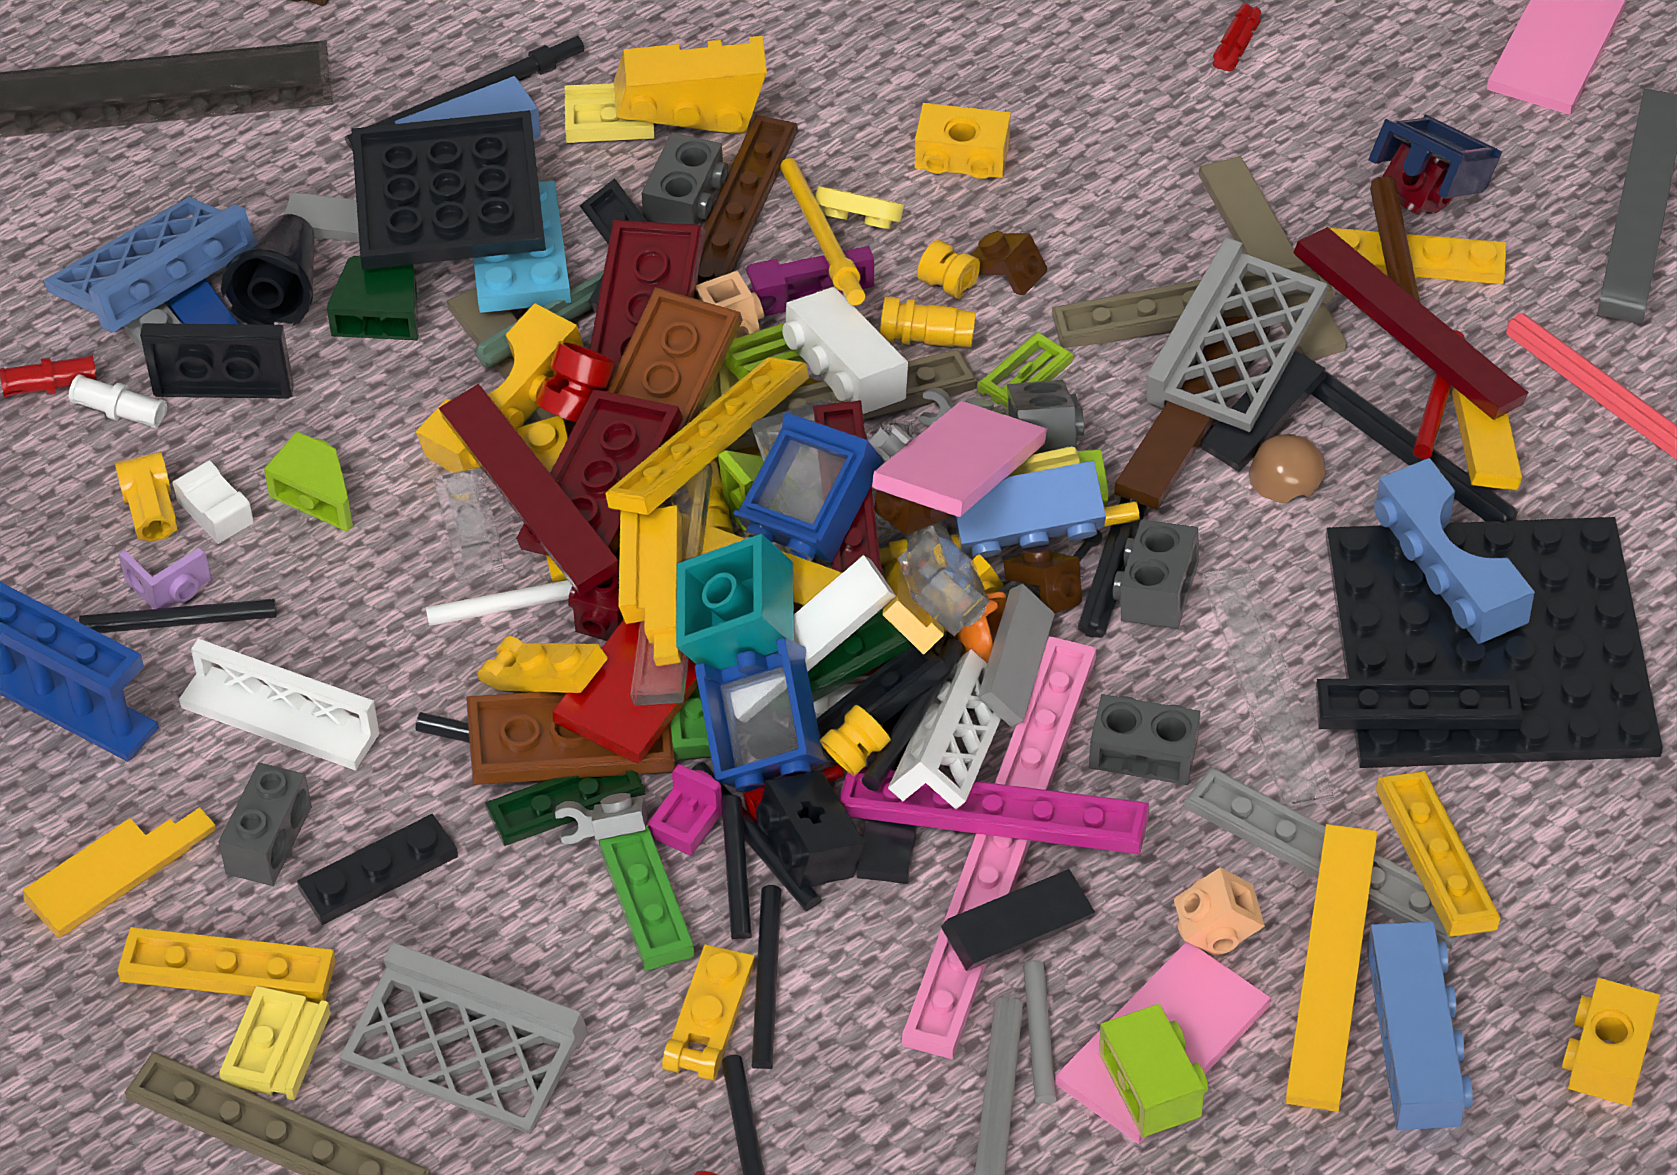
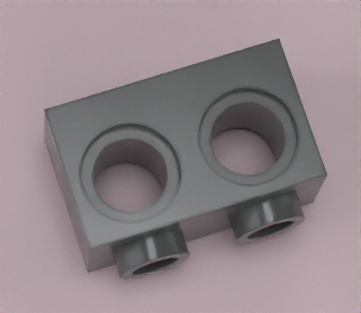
[641,132,728,225]
[1007,380,1084,455]
[1113,519,1199,629]
[1089,694,1201,785]
[218,762,312,886]

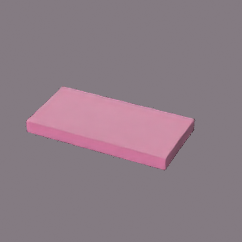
[1487,0,1626,115]
[872,401,1047,517]
[1055,942,1271,1144]

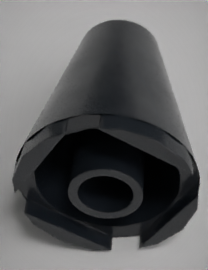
[221,214,314,327]

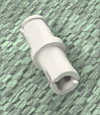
[69,374,167,429]

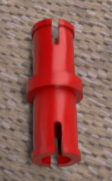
[0,354,97,398]

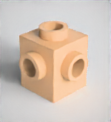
[695,270,764,339]
[1173,867,1265,955]

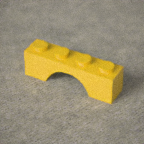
[416,303,584,482]

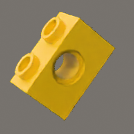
[915,103,1011,179]
[1562,978,1661,1107]

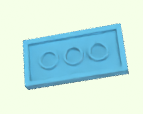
[473,181,571,313]

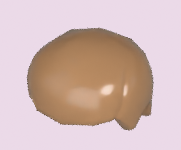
[1249,434,1326,503]

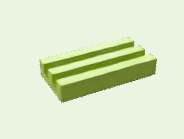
[723,322,807,380]
[977,332,1073,411]

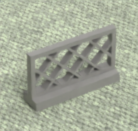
[1146,237,1328,432]
[339,942,588,1134]

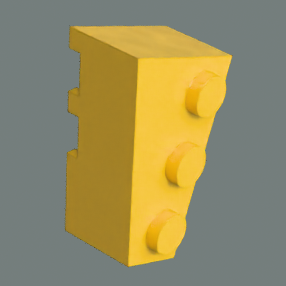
[614,36,767,133]

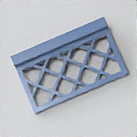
[44,197,254,333]

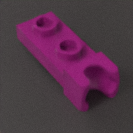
[746,246,875,316]

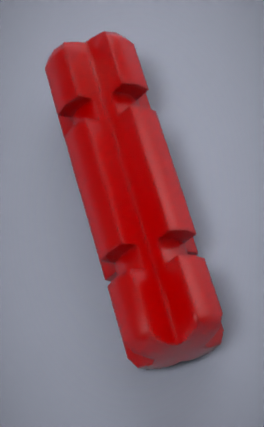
[1212,3,1261,72]

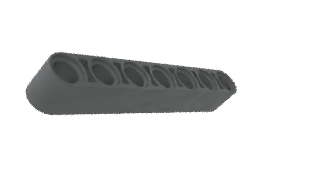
[1597,88,1677,324]

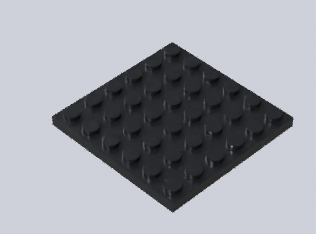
[1326,517,1663,768]

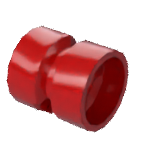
[535,341,616,422]

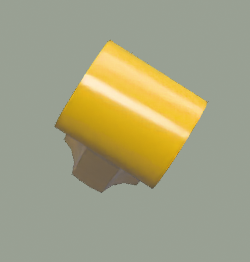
[114,451,178,542]

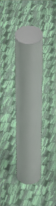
[1023,960,1057,1103]

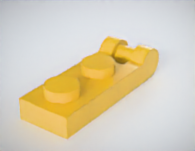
[477,636,608,693]
[662,944,755,1081]

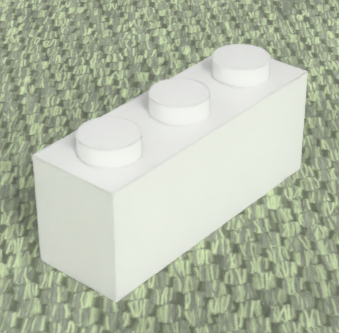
[782,287,908,414]

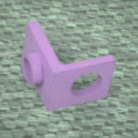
[119,548,212,609]

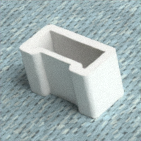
[173,460,254,544]

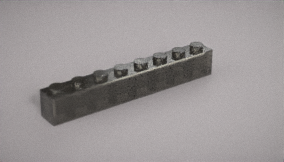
[0,40,334,138]

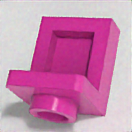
[647,764,722,856]

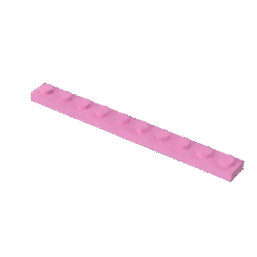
[902,636,1097,1060]

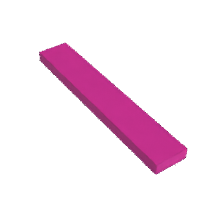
[839,767,1150,854]

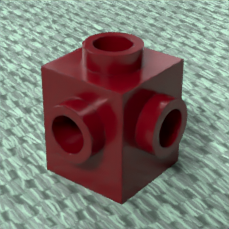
[1382,143,1454,215]
[568,573,624,641]

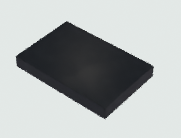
[140,323,294,399]

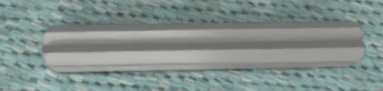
[975,996,1023,1175]

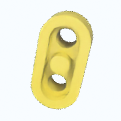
[815,186,905,229]

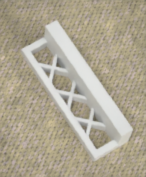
[179,639,379,770]
[888,649,1001,809]

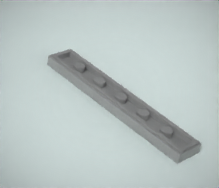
[1184,767,1462,950]

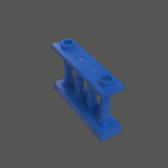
[0,582,159,762]

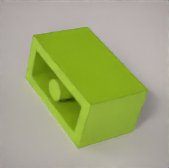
[1099,1003,1209,1138]

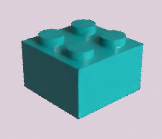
[676,533,794,670]

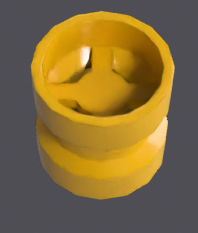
[917,239,980,300]
[819,705,891,777]

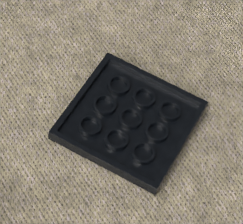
[351,110,546,270]

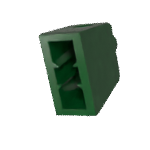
[327,256,419,341]

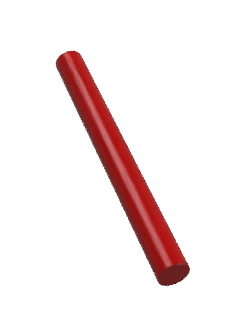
[1413,330,1465,459]

